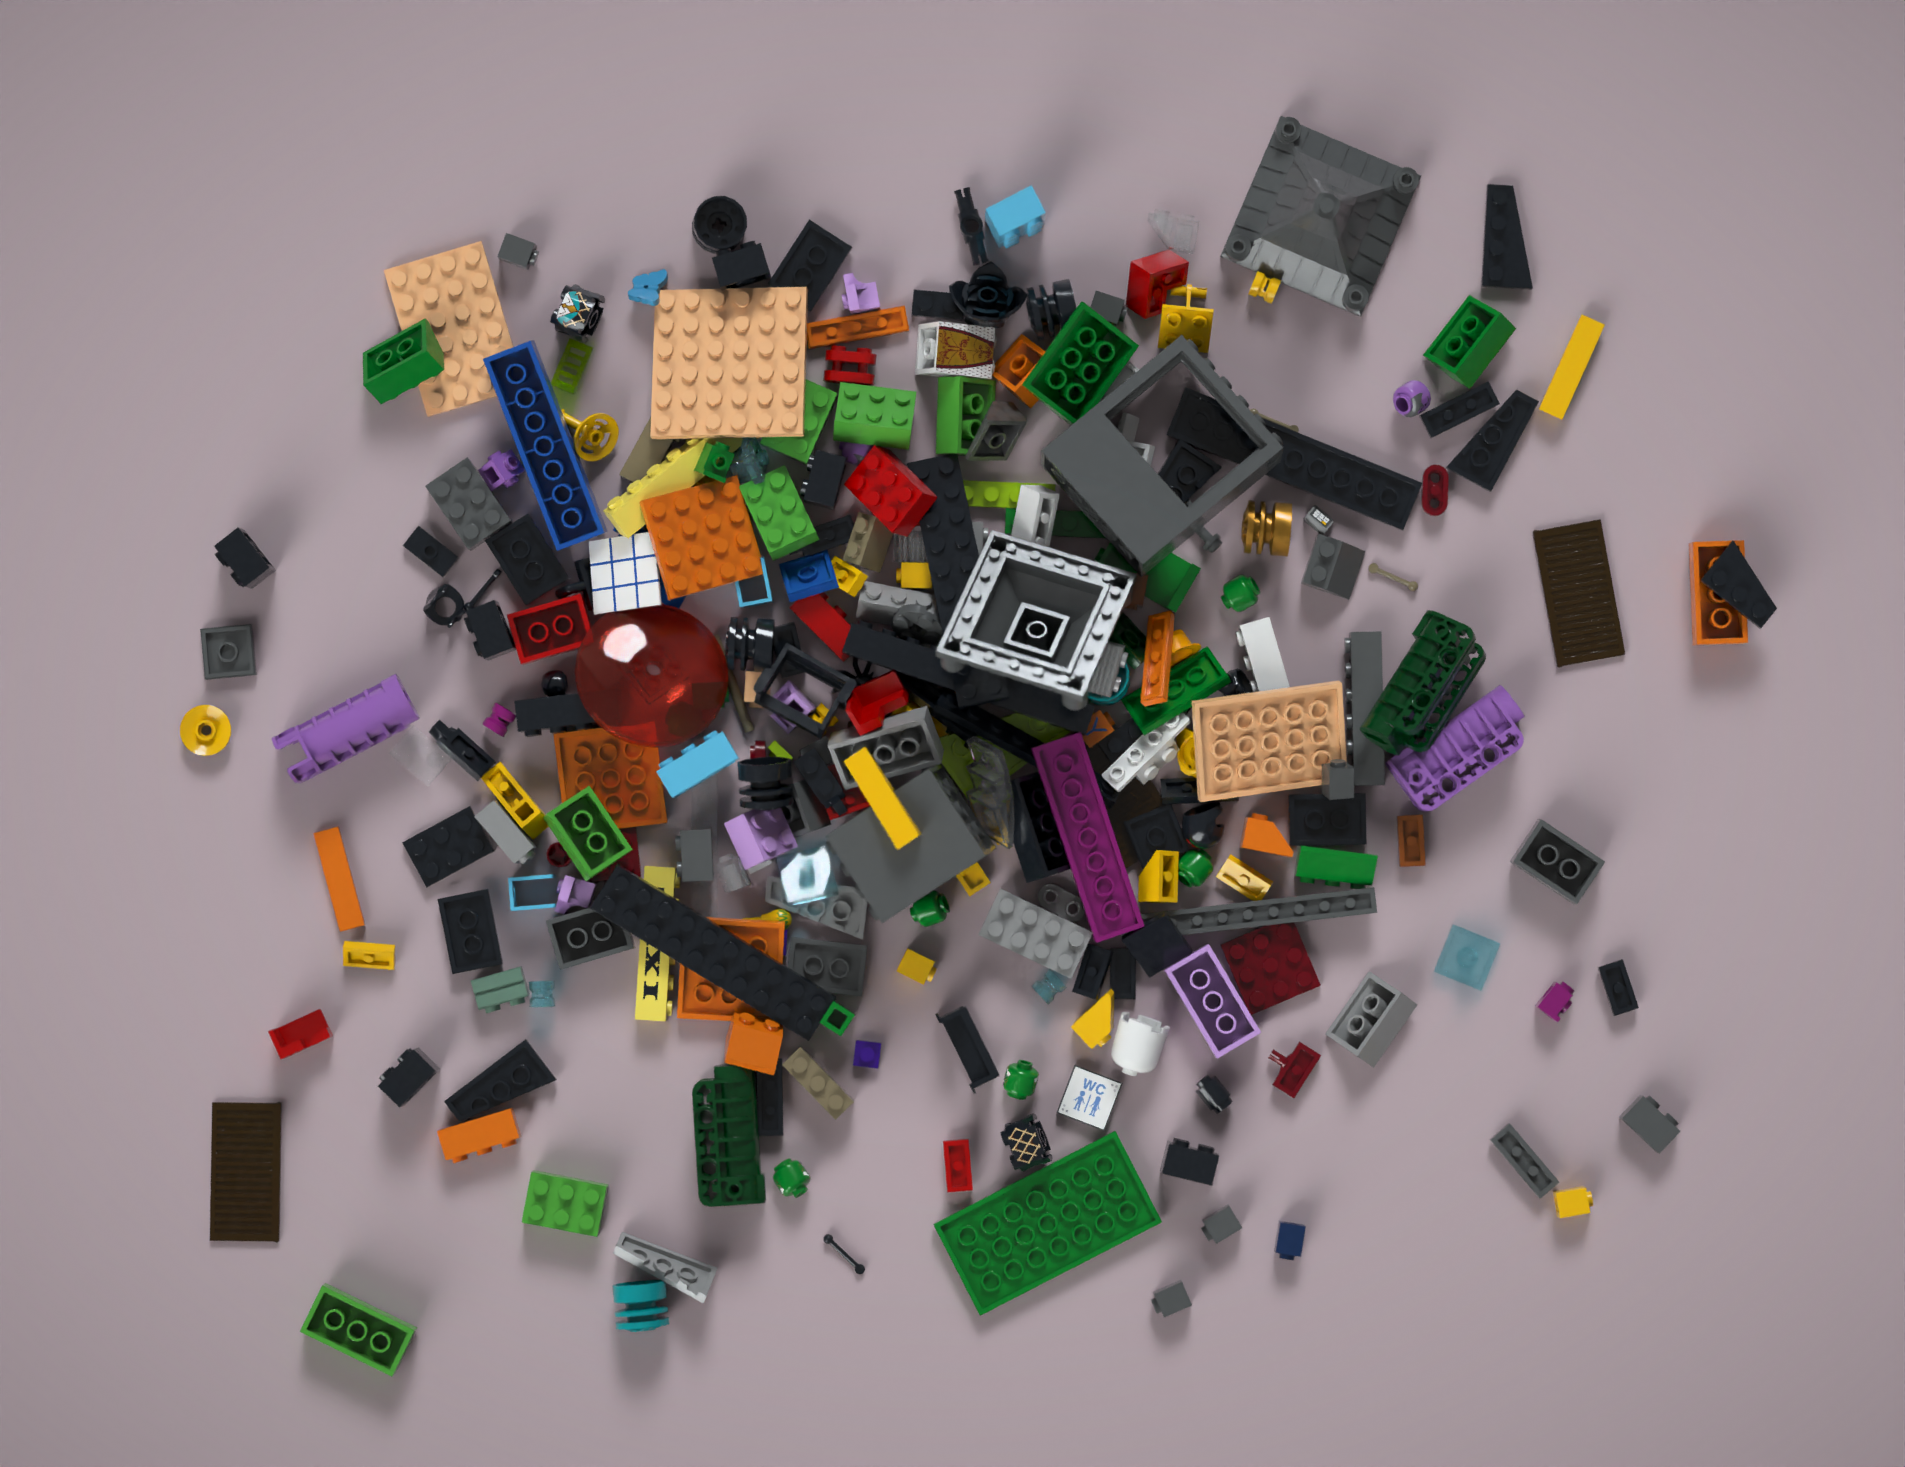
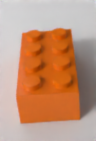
[1689,540,1748,646]

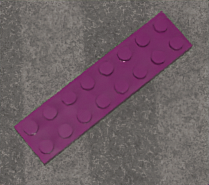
[1031,732,1144,943]

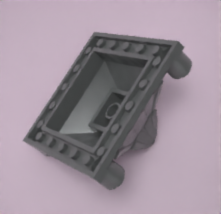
[1220,116,1421,317]
[936,530,1137,710]

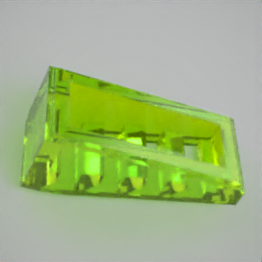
[551,339,593,395]

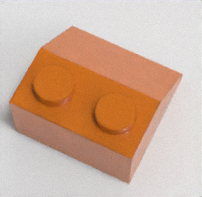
[992,334,1045,409]
[1240,813,1294,857]
[724,1012,783,1075]

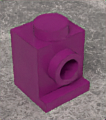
[1535,982,1574,1022]

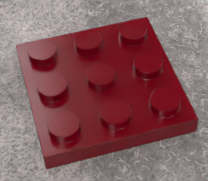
[1220,922,1321,1015]

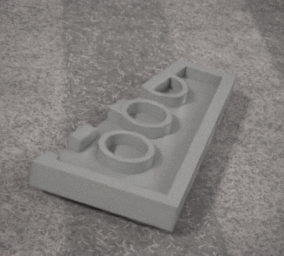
[765,876,868,939]
[613,1232,717,1304]

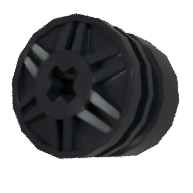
[692,196,747,254]
[1026,279,1076,340]
[725,617,775,672]
[737,757,793,810]

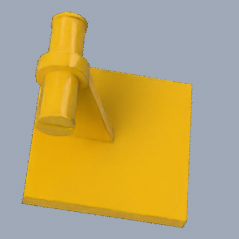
[1158,284,1214,353]

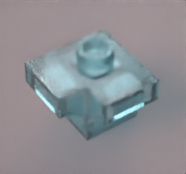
[729,437,770,484]

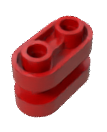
[823,345,877,386]

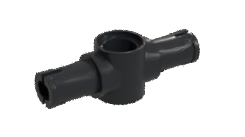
[954,187,989,266]

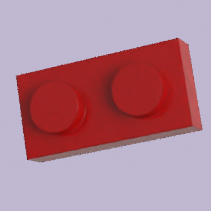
[943,1139,973,1193]

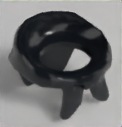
[423,584,466,628]
[1219,669,1252,696]

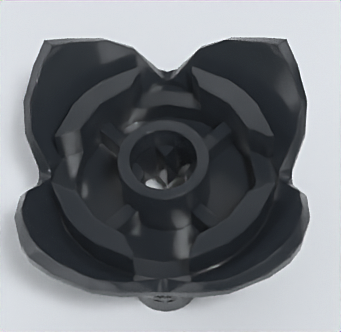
[949,261,1027,328]

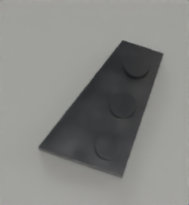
[1700,540,1777,629]

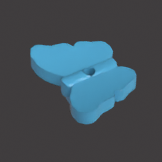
[628,269,668,306]

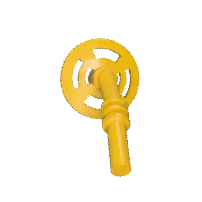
[561,409,619,461]

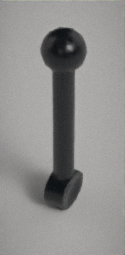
[464,569,502,611]
[823,1234,865,1274]

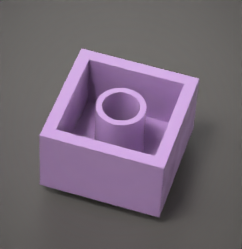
[724,807,798,870]

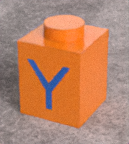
[1082,710,1115,749]

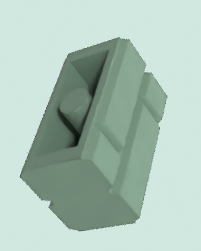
[471,966,530,1013]

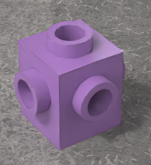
[478,449,525,492]

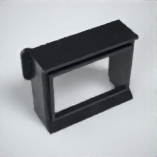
[754,643,856,739]
[935,1006,1000,1094]

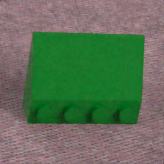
[1022,301,1139,425]

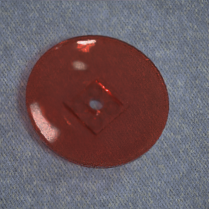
[575,603,728,748]

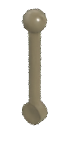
[1250,408,1299,432]
[1368,563,1418,591]

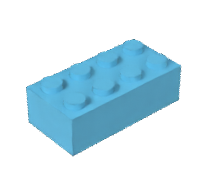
[985,185,1046,249]

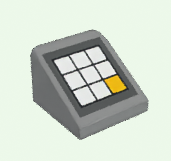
[1303,505,1334,535]

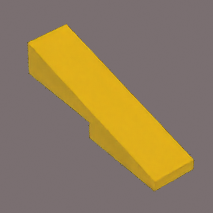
[1538,314,1605,420]
[844,747,921,850]

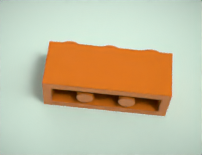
[437,1107,521,1163]

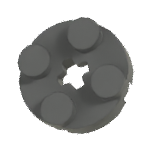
[891,604,942,645]

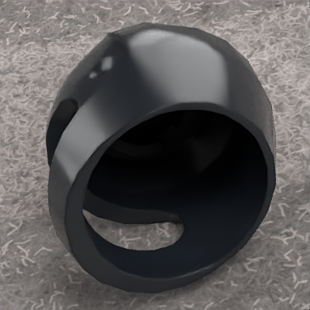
[1182,802,1224,849]

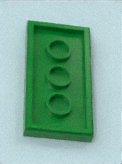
[1121,646,1231,736]

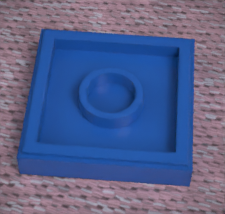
[779,550,839,602]

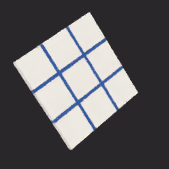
[589,532,662,615]

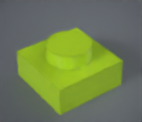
[768,740,794,761]

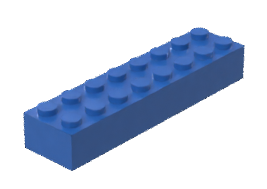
[483,340,608,551]

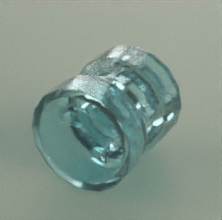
[1031,969,1067,1004]
[529,981,555,1007]

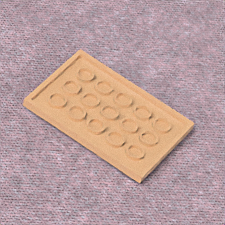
[384,241,513,417]
[1191,681,1347,802]

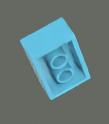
[656,730,740,799]

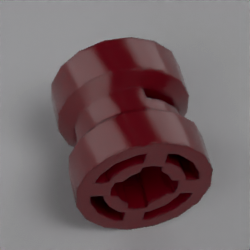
[546,842,572,867]

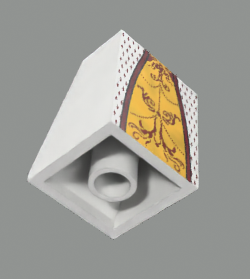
[915,321,997,379]

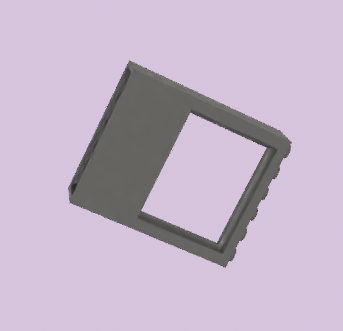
[1041,335,1283,577]

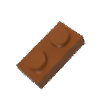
[1397,815,1426,867]

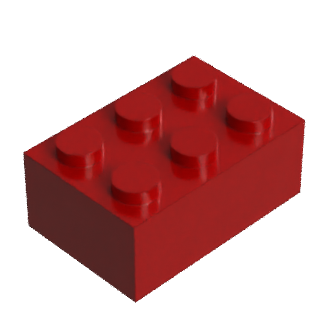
[844,445,938,536]
[507,593,596,665]

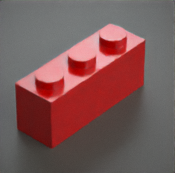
[789,592,851,662]

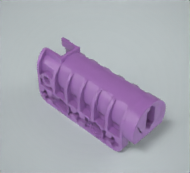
[272,674,420,784]
[1385,685,1525,812]

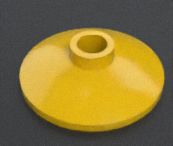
[180,705,231,756]

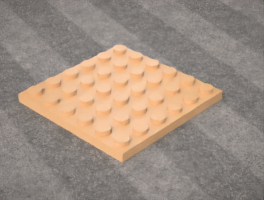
[650,287,808,439]

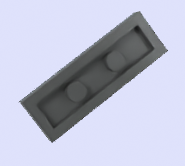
[1489,1123,1559,1199]

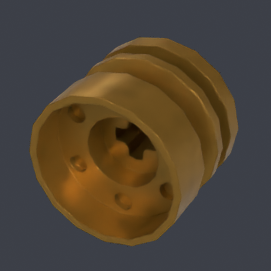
[1241,500,1292,557]

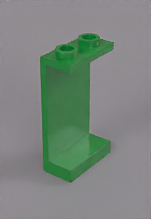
[1094,543,1201,613]

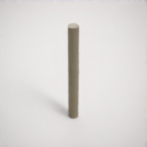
[710,634,755,733]

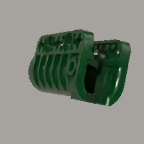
[1360,610,1486,756]
[692,1064,766,1207]

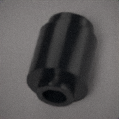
[1195,1075,1233,1114]

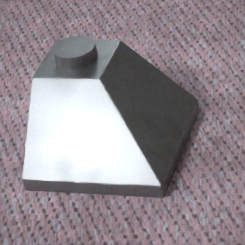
[965,401,1027,461]

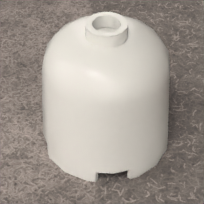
[1111,1012,1170,1076]

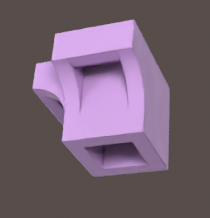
[842,273,880,315]
[771,680,816,734]
[555,875,597,914]

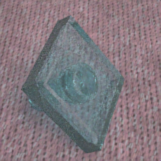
[776,846,839,906]
[1433,924,1501,991]

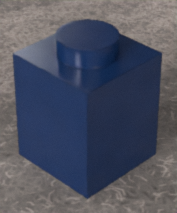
[1274,1221,1306,1260]

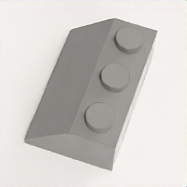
[1325,972,1417,1068]

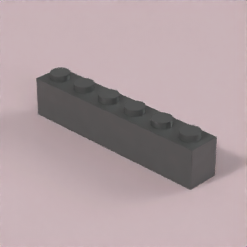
[1344,631,1385,786]

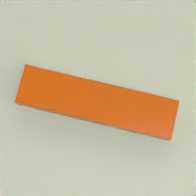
[807,305,909,349]
[1141,610,1175,706]
[313,826,365,932]

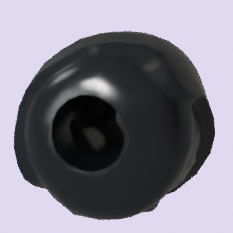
[541,670,568,697]

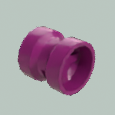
[482,703,516,737]

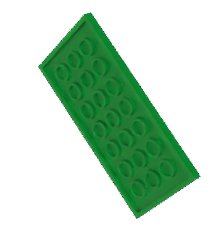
[933,1131,1162,1316]

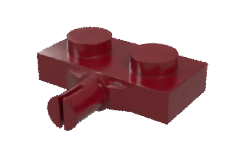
[1268,1041,1321,1098]

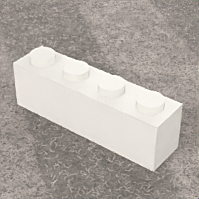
[1011,485,1060,547]
[1236,617,1290,692]

